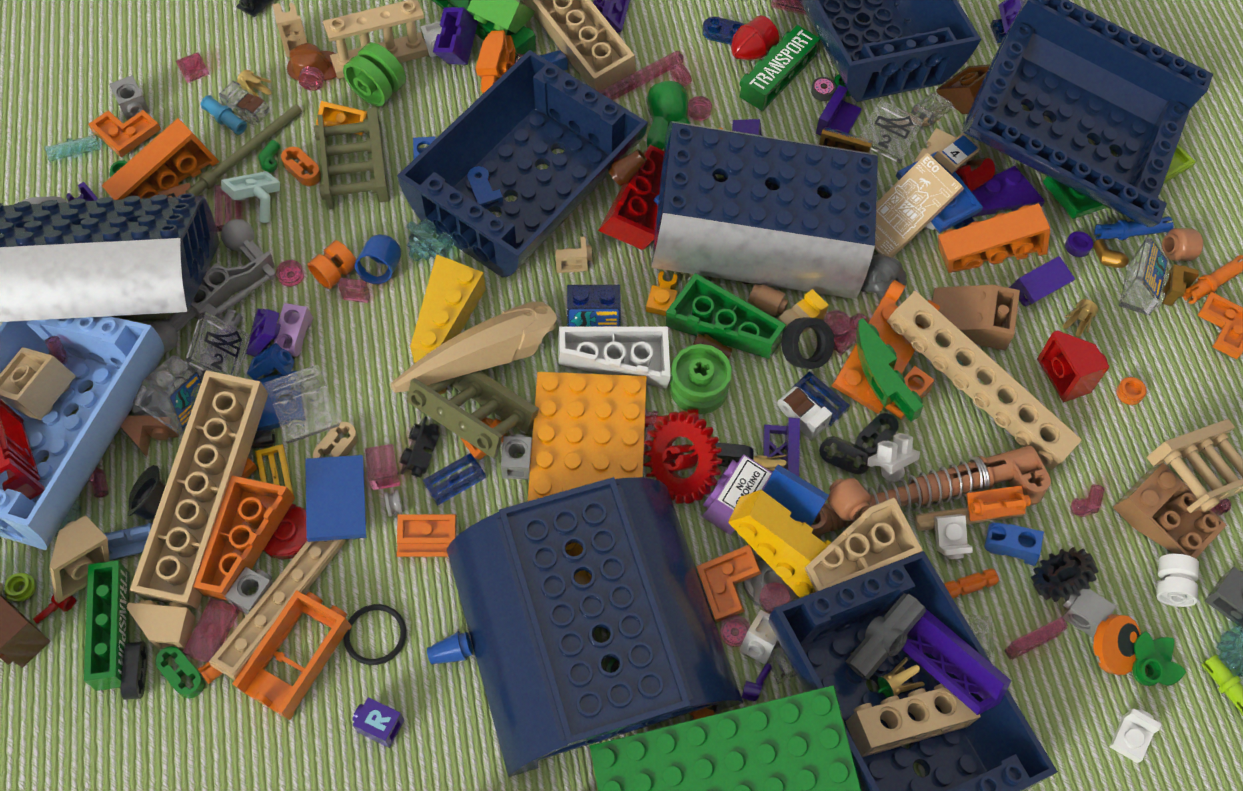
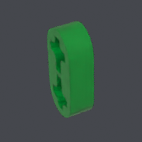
[156,646,205,699]

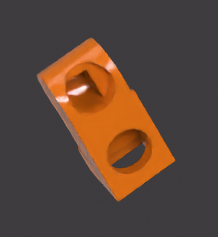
[884,366,935,420]

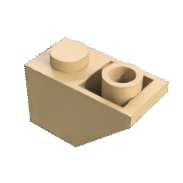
[127,600,195,651]

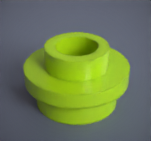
[4,573,36,602]

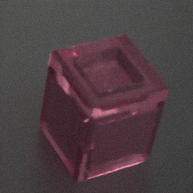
[365,444,401,490]

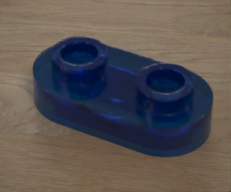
[702,17,745,45]

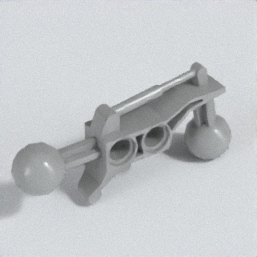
[147,219,276,353]

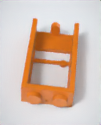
[232,590,352,720]

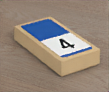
[934,133,981,174]

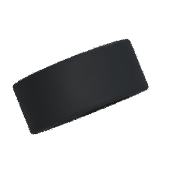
[781,317,835,369]

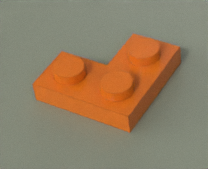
[88,110,161,158]
[1197,292,1243,360]
[696,545,762,622]

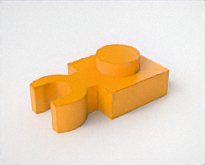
[646,271,678,316]

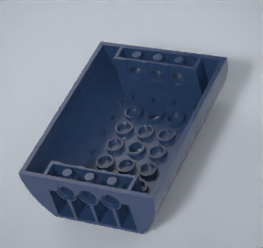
[799,0,981,102]

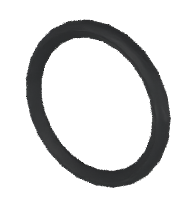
[343,604,407,665]

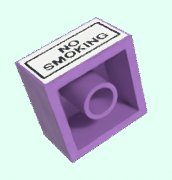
[702,454,772,535]

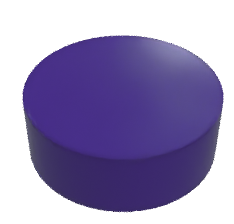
[1065,231,1093,257]

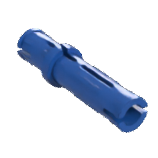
[1094,216,1174,240]

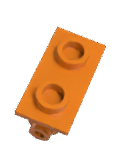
[966,485,1031,521]

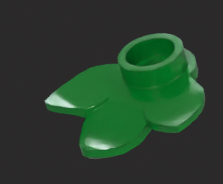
[1132,631,1186,686]

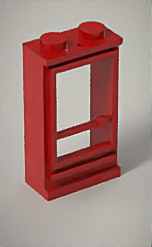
[0,399,45,500]

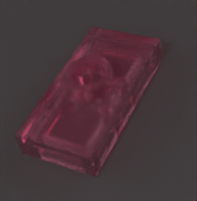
[183,598,240,663]

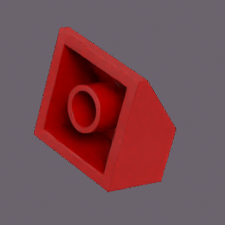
[1037,330,1109,403]

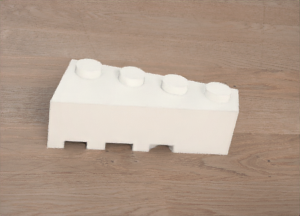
[558,327,671,389]

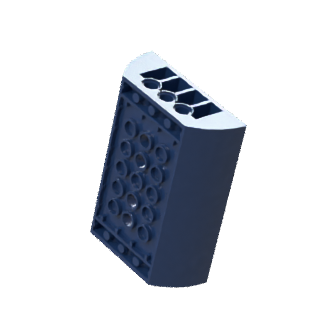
[397,50,648,277]
[768,551,1058,791]

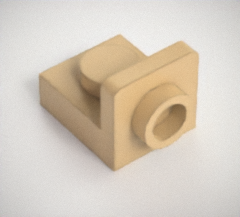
[555,236,592,273]

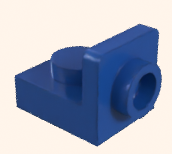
[247,343,294,380]

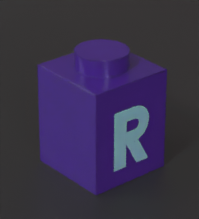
[352,697,405,748]

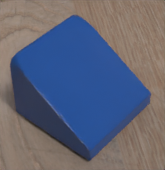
[539,50,568,70]

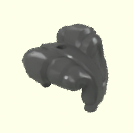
[861,254,907,299]

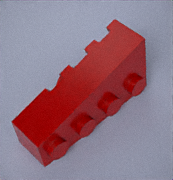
[598,145,664,250]

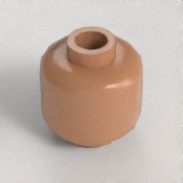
[1162,228,1203,261]
[827,478,871,522]

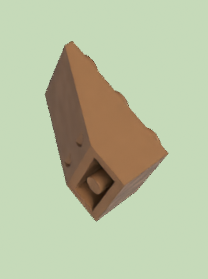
[932,285,1020,351]
[1113,463,1227,558]

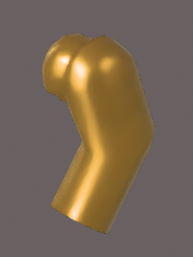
[1093,239,1129,268]

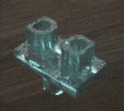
[406,218,454,261]

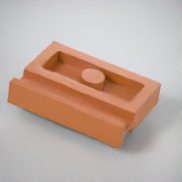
[397,514,457,557]

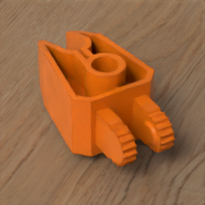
[475,30,516,93]

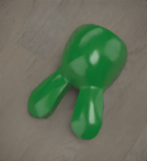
[646,81,691,150]

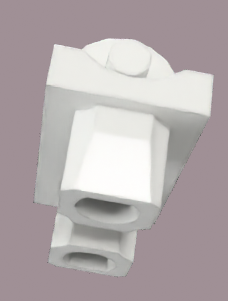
[867,433,920,482]

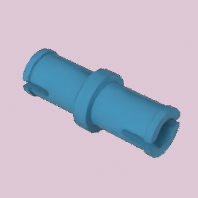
[200,95,247,135]

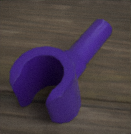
[741,663,772,701]

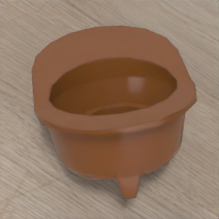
[287,43,337,81]

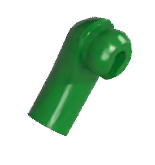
[258,140,281,173]

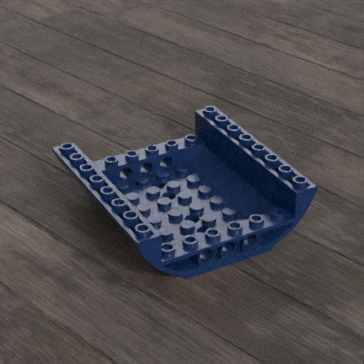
[962,0,1213,227]
[447,477,743,777]

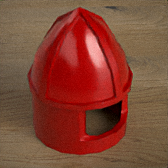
[731,15,780,61]

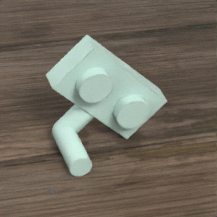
[221,171,280,223]

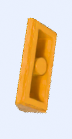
[316,101,368,136]

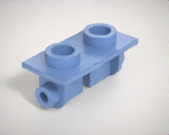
[103,523,153,561]

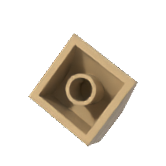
[0,347,76,420]
[50,515,110,603]

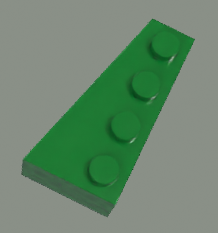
[666,273,786,359]

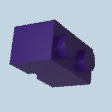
[433,7,478,65]

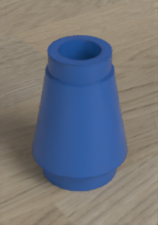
[427,631,474,665]

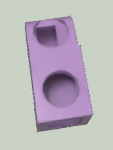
[274,303,313,357]

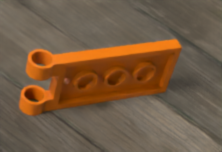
[832,279,940,414]

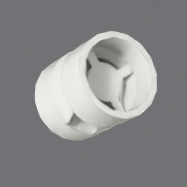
[1156,554,1199,607]

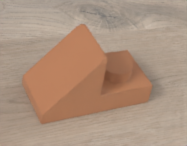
[120,416,180,457]

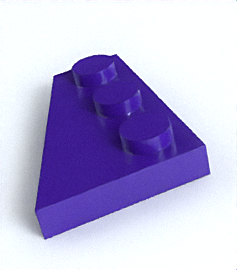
[970,166,1045,218]

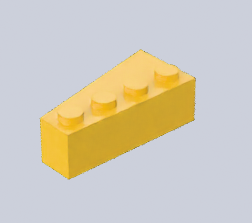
[410,254,486,363]
[728,490,832,598]

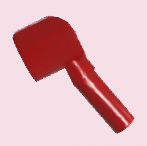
[33,594,77,624]

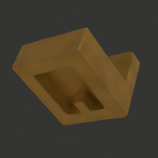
[1161,265,1199,306]

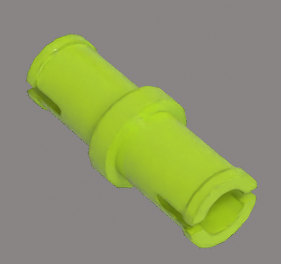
[1201,654,1243,716]

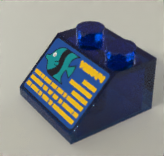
[567,285,621,327]

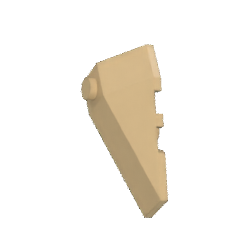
[805,497,923,592]

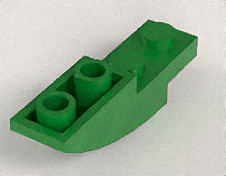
[856,318,923,422]

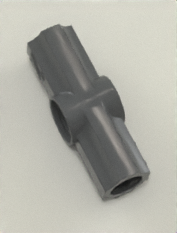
[845,593,926,680]

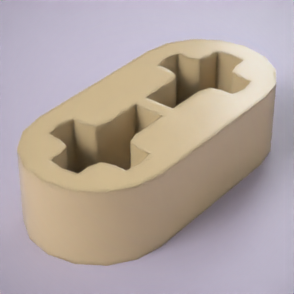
[313,422,358,458]

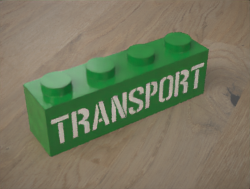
[740,25,820,111]
[84,560,130,691]

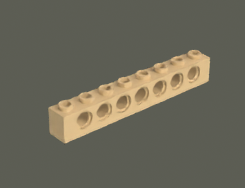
[887,290,1082,470]

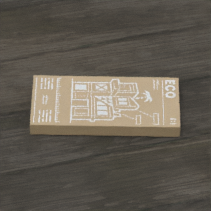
[874,153,964,258]

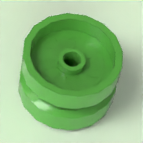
[343,42,406,107]
[670,344,732,415]

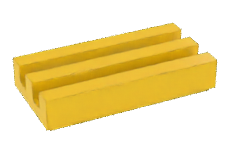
[255,444,294,495]

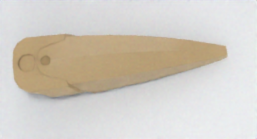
[390,301,557,393]

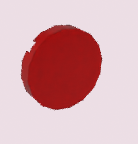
[263,504,307,560]

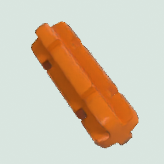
[944,568,999,598]

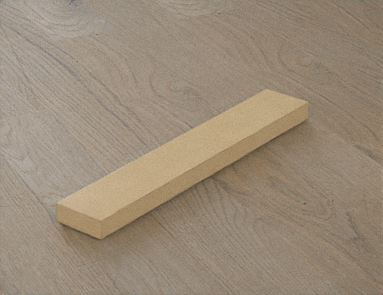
[209,539,345,680]

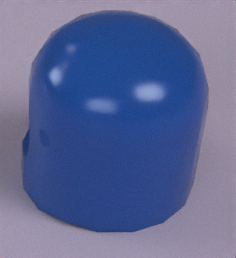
[355,234,401,284]

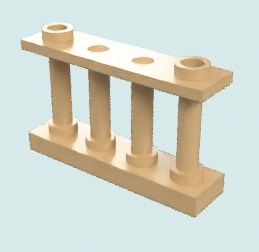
[322,0,429,79]
[1147,419,1243,513]

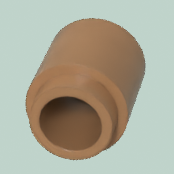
[748,284,789,318]

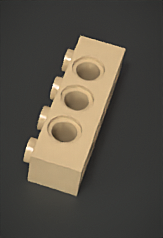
[846,684,981,757]

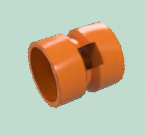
[307,240,356,289]

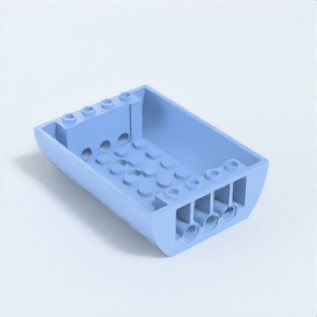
[0,316,165,550]

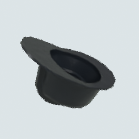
[127,465,166,520]

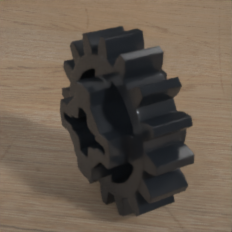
[1031,547,1099,602]

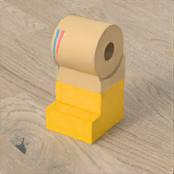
[777,289,829,334]

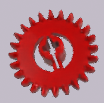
[643,411,722,504]

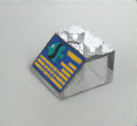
[1119,237,1170,316]
[133,354,202,435]

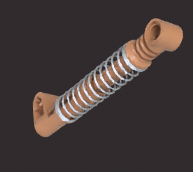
[811,445,1051,539]

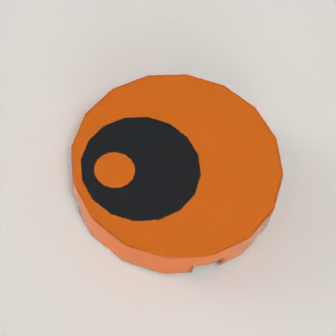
[1093,614,1141,675]

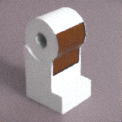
[777,387,832,440]

